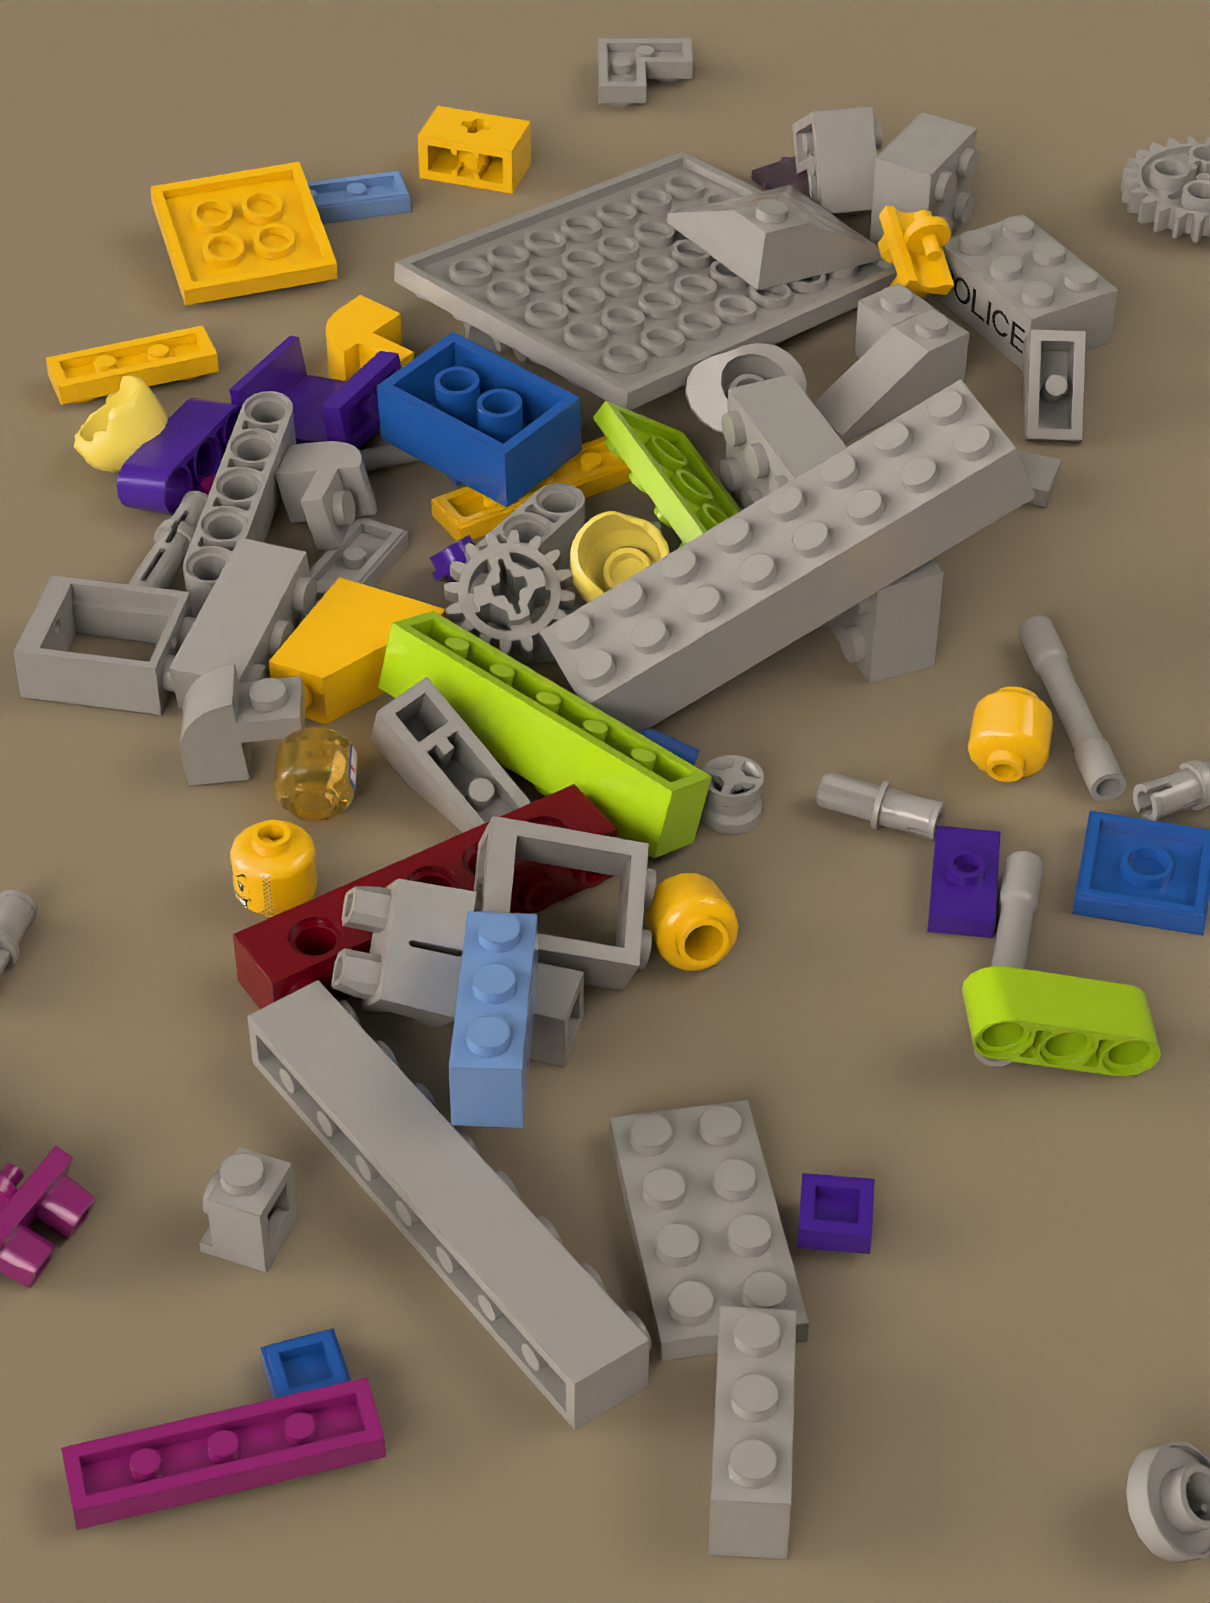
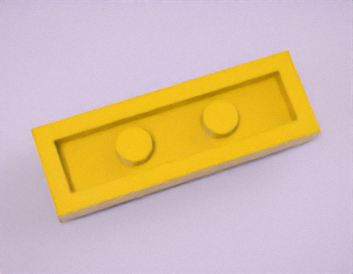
[46,325,219,405]

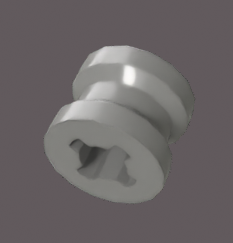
[701,755,764,835]

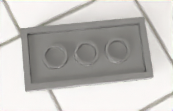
[609,1100,809,1361]

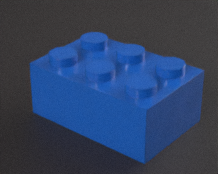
[377,332,582,508]

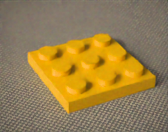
[150,161,338,306]

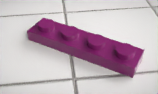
[61,1377,386,1530]

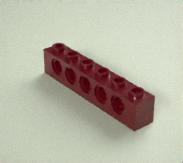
[233,784,617,1009]

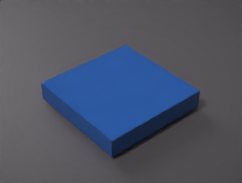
[1072,811,1210,936]

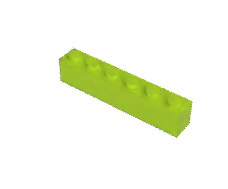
[378,611,712,858]

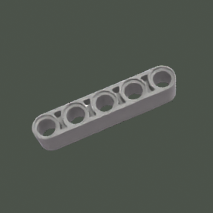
[183,391,296,617]

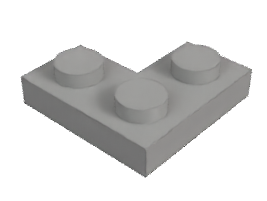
[597,38,693,107]

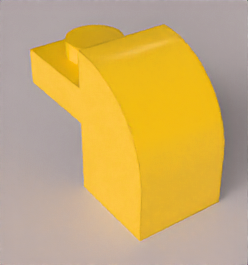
[326,295,414,381]

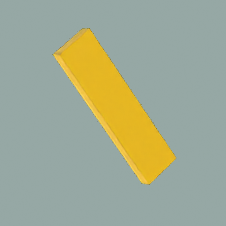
[431,436,631,541]

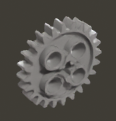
[1120,136,1210,243]

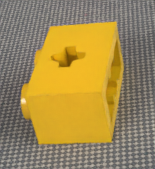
[418,106,531,194]

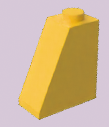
[269,577,446,724]

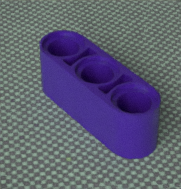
[117,398,242,515]

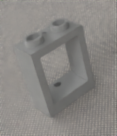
[13,575,196,715]
[474,816,656,991]

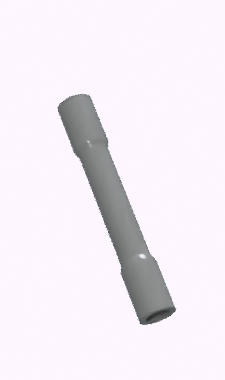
[1019,616,1127,802]
[974,851,1044,1067]

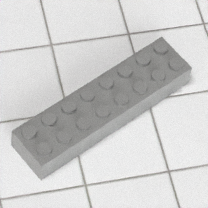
[540,379,1036,732]

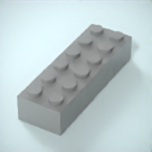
[720,374,944,683]

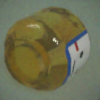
[274,726,357,822]

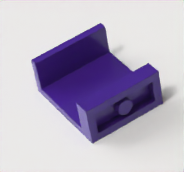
[229,336,401,449]

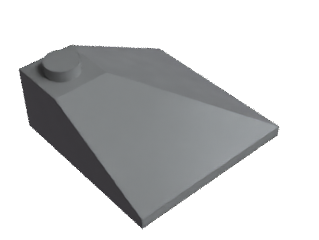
[667,185,882,290]

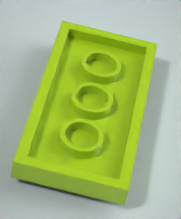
[593,401,742,547]

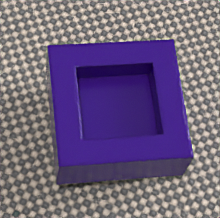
[797,1173,875,1254]

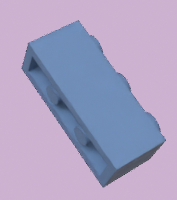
[449,911,538,1128]

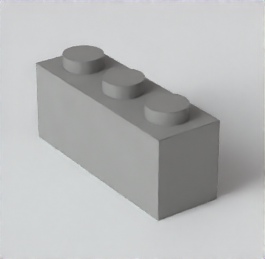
[169,537,317,709]
[708,1306,796,1560]

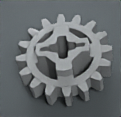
[444,529,575,660]

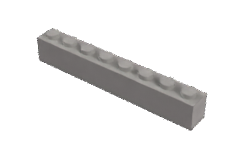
[247,980,652,1430]

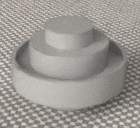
[1126,1441,1210,1563]

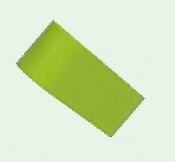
[962,966,1161,1076]

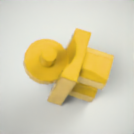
[877,205,954,299]

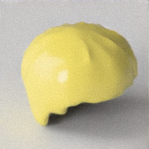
[73,375,168,473]
[570,511,670,602]

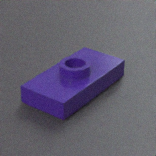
[927,825,1001,938]

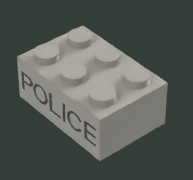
[933,214,1118,371]

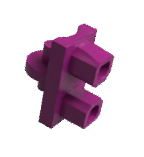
[0,1146,95,1288]

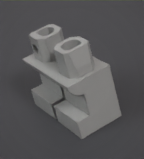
[331,879,477,1029]

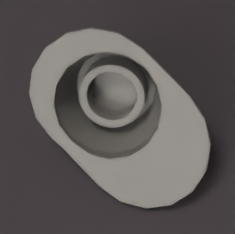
[685,342,807,433]

